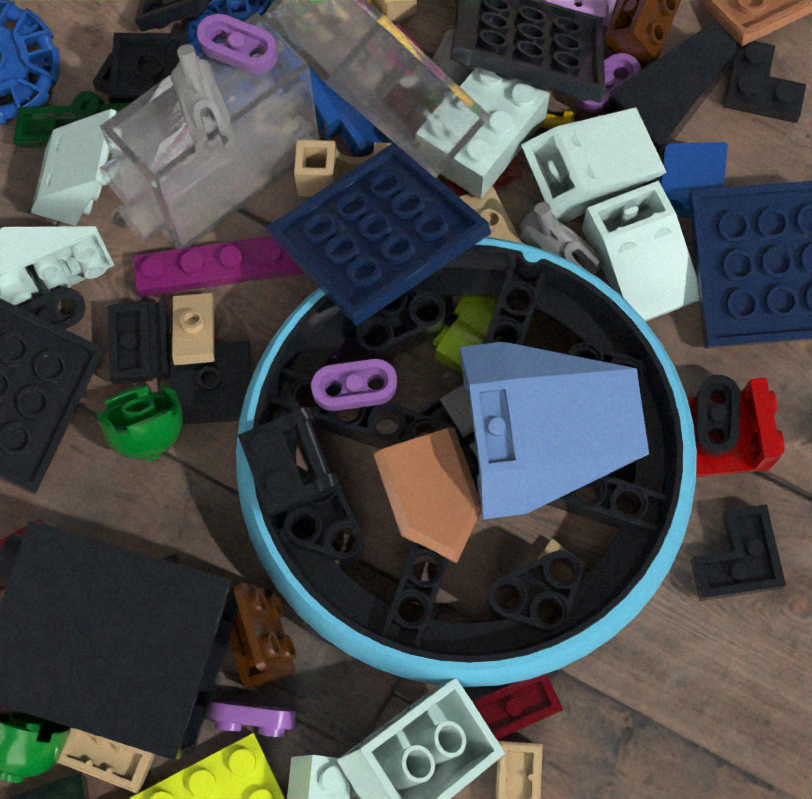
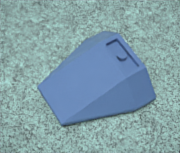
[459,342,649,520]

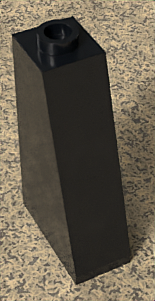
[605,22,738,158]

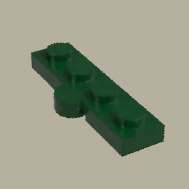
[13,91,161,148]

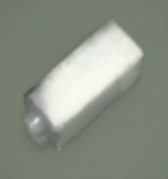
[262,0,491,178]
[99,12,319,250]

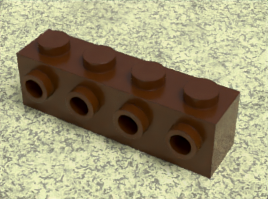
[604,0,681,64]

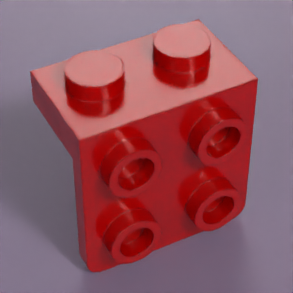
[687,377,785,477]

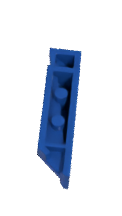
[255,10,394,157]

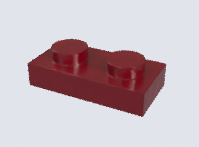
[472,673,563,741]

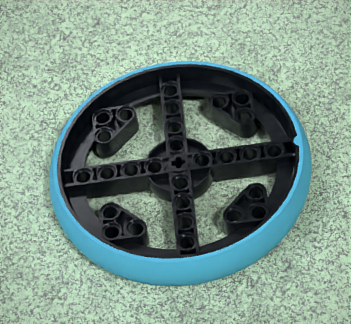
[236,237,697,687]

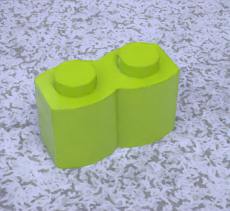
[432,296,503,375]

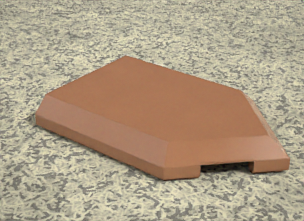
[373,427,481,563]

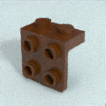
[229,582,296,689]

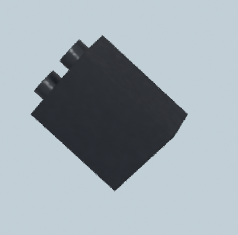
[0,521,241,760]

